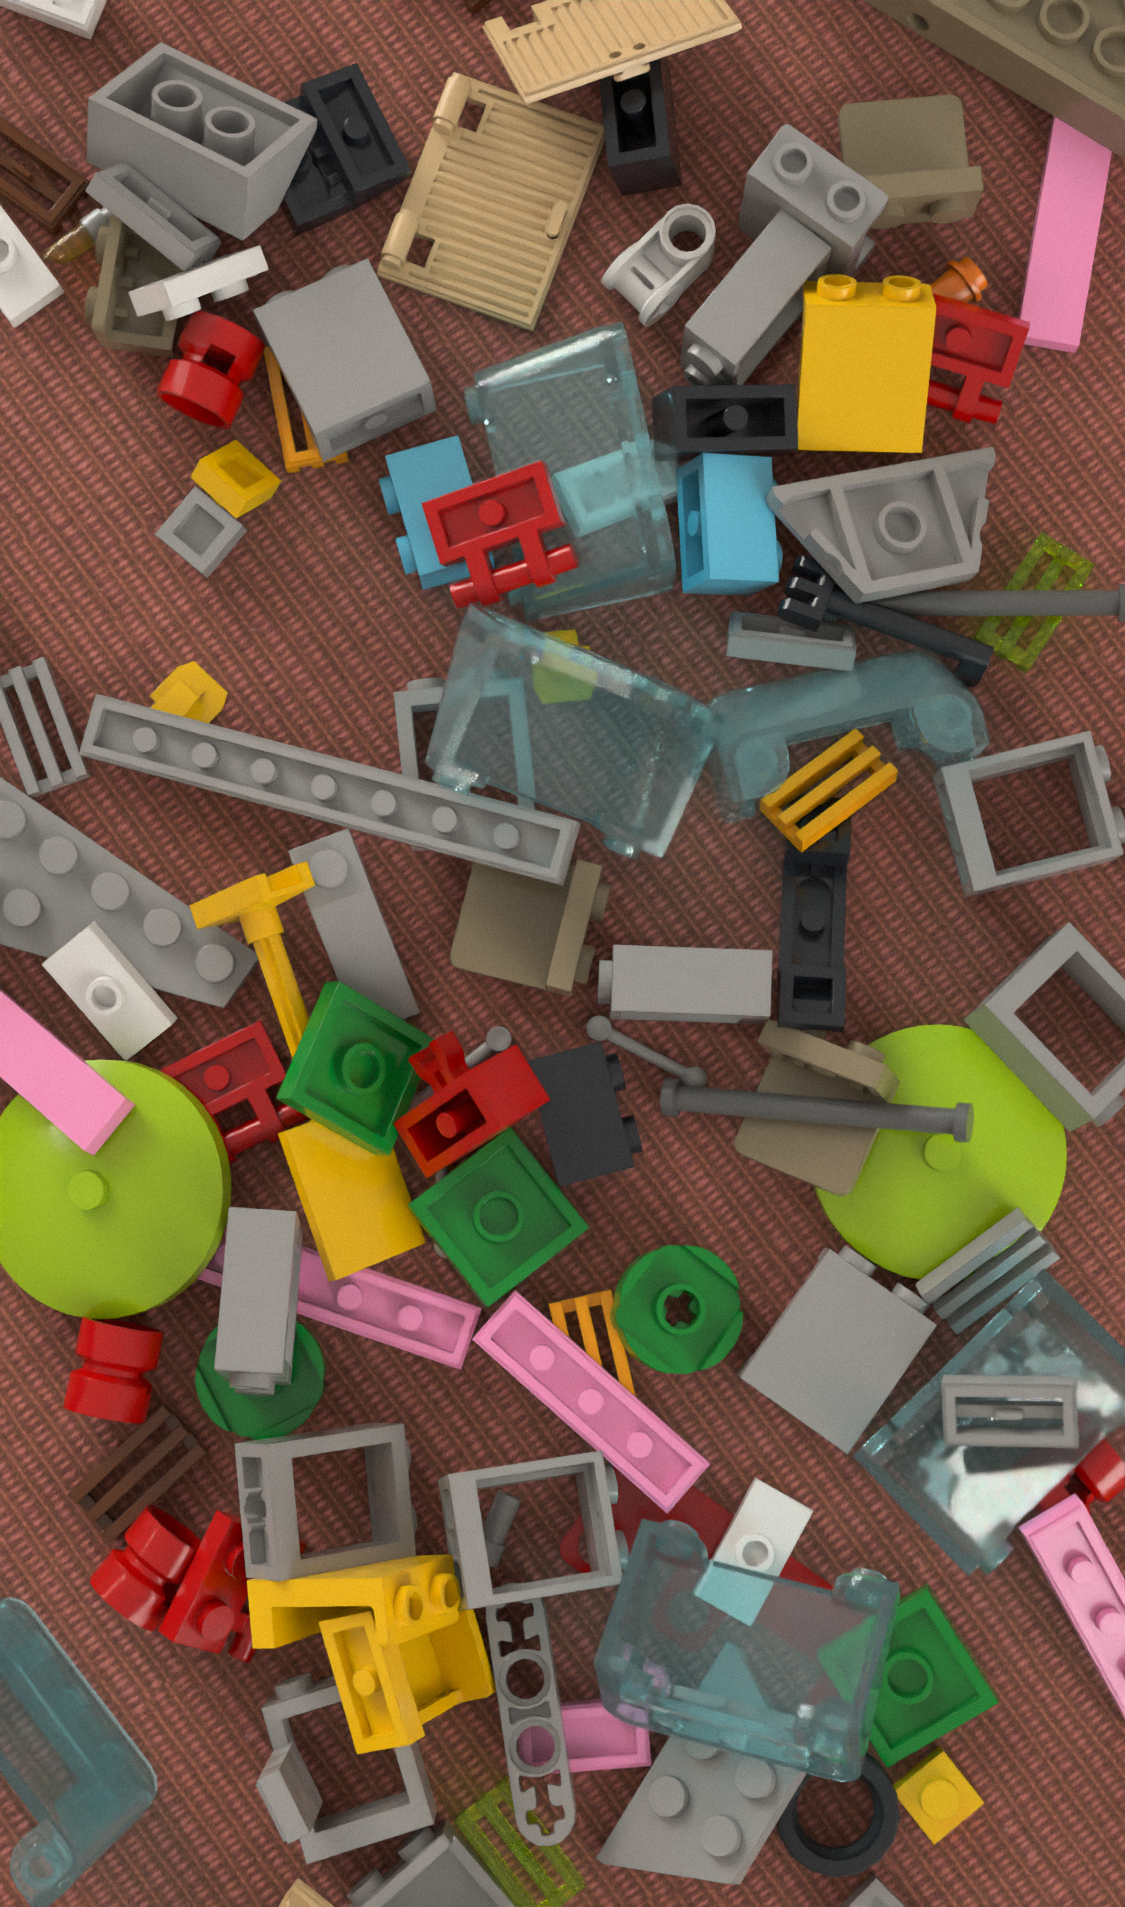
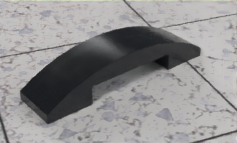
[777,795,852,1032]

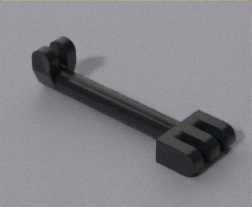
[777,555,994,687]

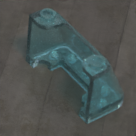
[463,322,676,622]
[425,603,726,859]
[700,649,990,825]
[852,1268,1125,1576]
[594,1519,900,1782]
[0,1597,158,1907]

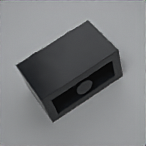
[599,57,682,196]
[652,384,798,461]
[527,1042,643,1187]

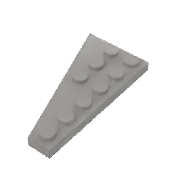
[0,777,259,1010]

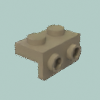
[85,213,183,358]

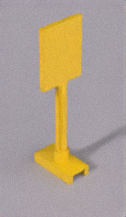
[189,861,426,1282]

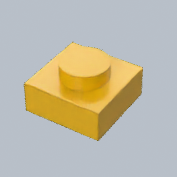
[190,440,281,519]
[892,1746,985,1845]

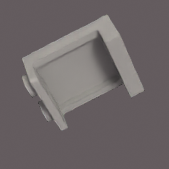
[737,124,888,278]
[253,258,437,462]
[736,1245,937,1454]
[347,1819,521,1907]

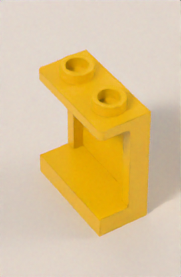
[796,274,936,453]
[247,1555,461,1649]
[318,1606,496,1754]

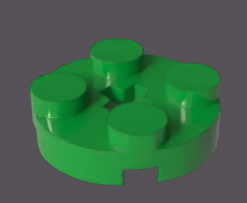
[610,1245,743,1374]
[195,1320,326,1440]

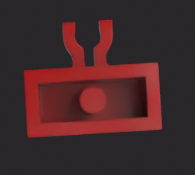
[393,1030,551,1178]

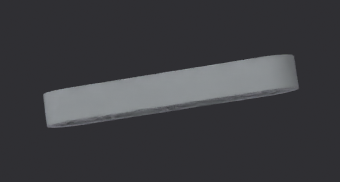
[486,1583,576,1846]

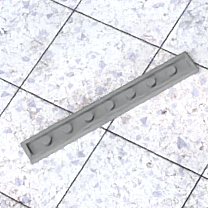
[79,694,580,886]

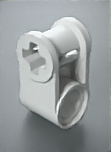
[601,203,716,327]

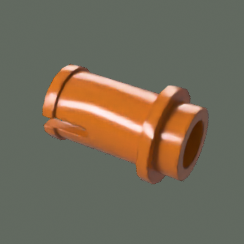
[930,257,988,303]

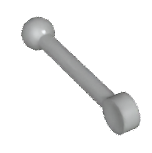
[586,1015,707,1087]
[406,1026,511,1114]

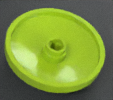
[813,1024,1067,1280]
[0,1060,232,1319]

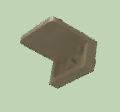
[838,94,984,229]
[450,859,611,997]
[734,1018,900,1197]

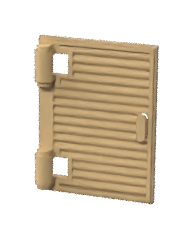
[482,0,742,104]
[376,72,605,332]

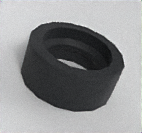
[775,1740,900,1878]

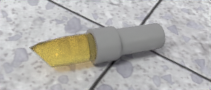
[42,207,111,265]
[483,1489,522,1575]

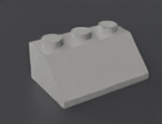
[86,42,317,240]

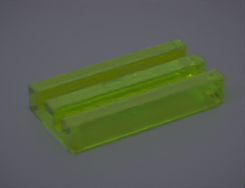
[974,532,1095,673]
[454,1775,586,1907]

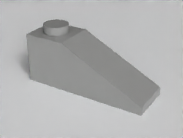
[288,828,421,1020]

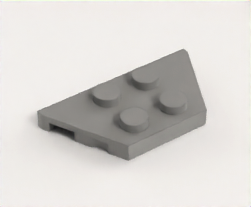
[765,447,996,604]
[596,1641,809,1885]

